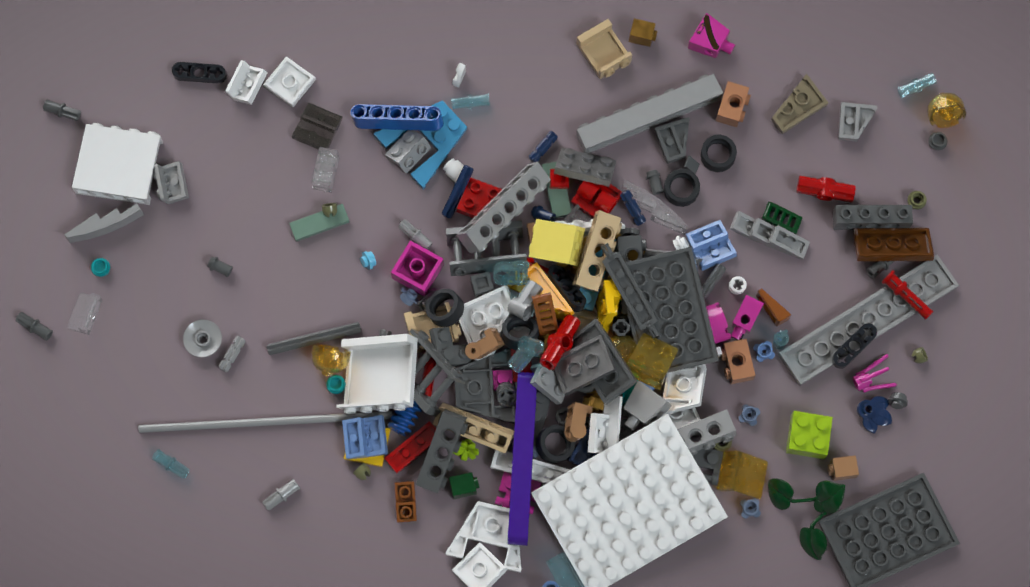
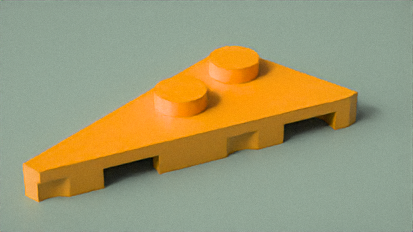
[506,262,575,315]

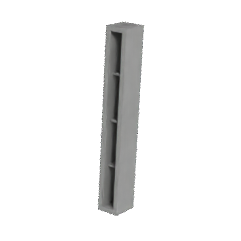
[576,74,723,153]

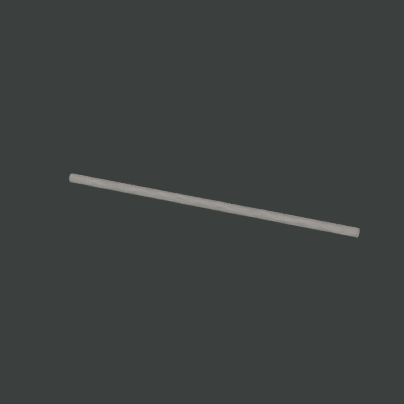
[138,411,392,433]

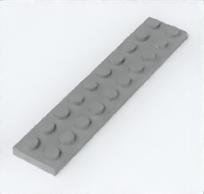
[778,254,959,386]

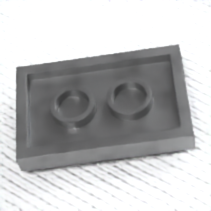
[554,148,616,187]
[554,334,617,396]

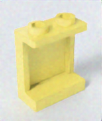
[529,219,585,266]

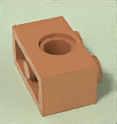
[716,81,751,127]
[721,339,755,384]

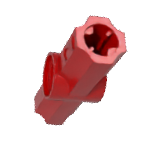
[796,176,856,203]
[540,315,581,370]

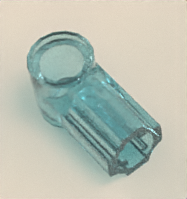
[508,336,544,373]

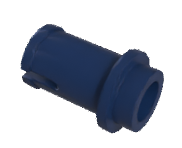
[531,205,556,222]

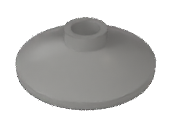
[183,320,222,358]

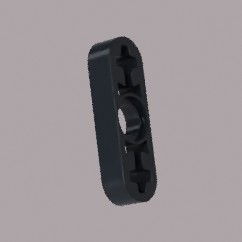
[172,62,227,84]
[547,265,586,312]
[832,323,877,369]

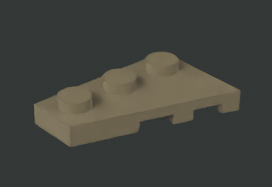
[771,74,828,134]

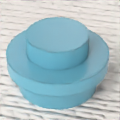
[360,251,376,270]

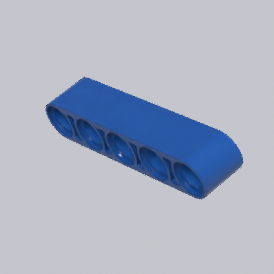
[350,104,444,131]

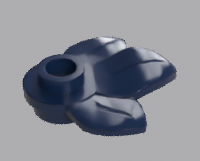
[857,396,892,434]

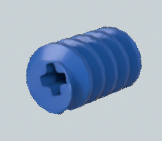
[387,401,422,436]

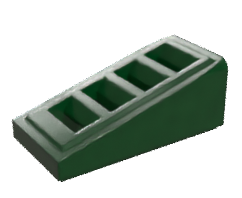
[761,201,803,234]

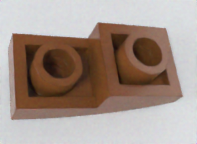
[394,481,417,523]

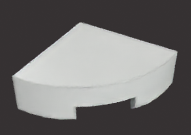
[452,63,466,88]

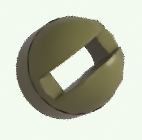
[322,203,337,218]
[912,347,928,364]
[353,463,371,480]

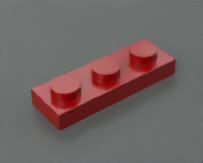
[384,421,436,474]

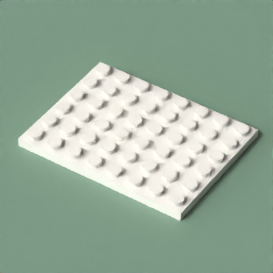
[531,414,728,587]

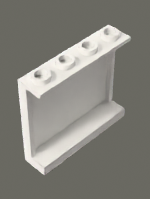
[72,123,163,205]
[336,334,418,414]

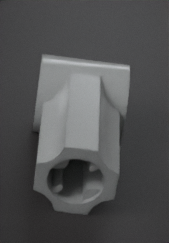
[508,280,543,321]

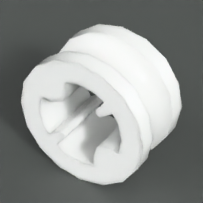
[728,276,747,295]

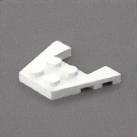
[663,365,707,415]
[446,501,521,573]

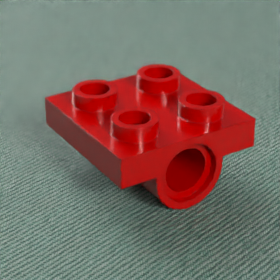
[456,178,502,221]
[571,181,622,218]

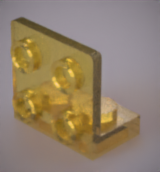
[627,333,678,390]
[716,451,768,499]

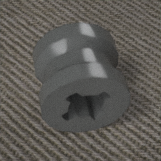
[496,382,516,406]

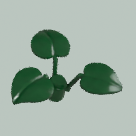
[768,478,845,560]

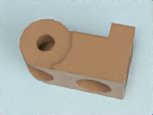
[465,328,505,359]
[564,402,593,442]

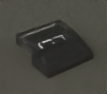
[292,103,343,153]

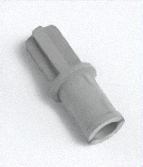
[398,219,433,250]
[263,479,300,511]

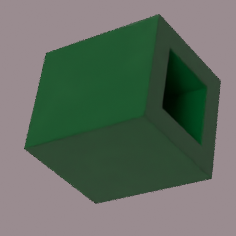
[449,472,480,499]

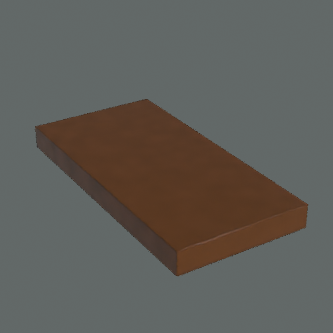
[853,228,934,261]

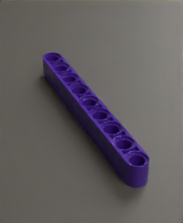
[508,372,537,546]

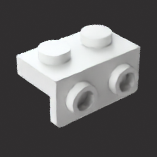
[226,60,267,105]

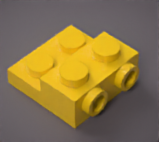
[596,279,623,332]

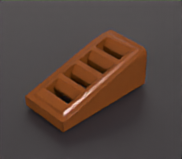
[756,288,791,327]
[532,292,558,335]

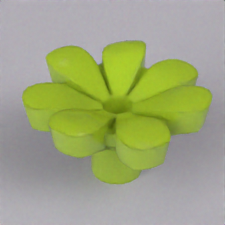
[454,438,479,461]

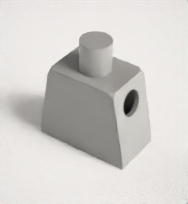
[624,381,671,431]

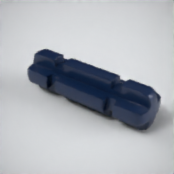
[529,131,558,163]
[620,190,646,226]

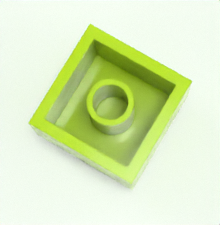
[786,411,833,459]

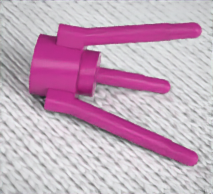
[852,354,897,393]

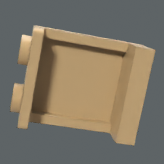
[576,19,632,79]
[404,302,461,353]

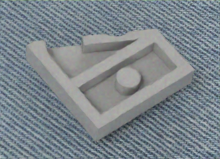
[838,102,877,142]

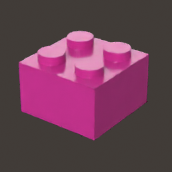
[391,241,444,296]

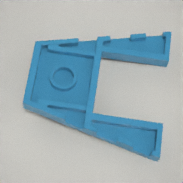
[374,100,467,189]

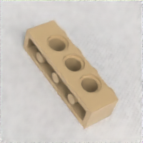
[572,210,622,292]
[433,402,514,454]

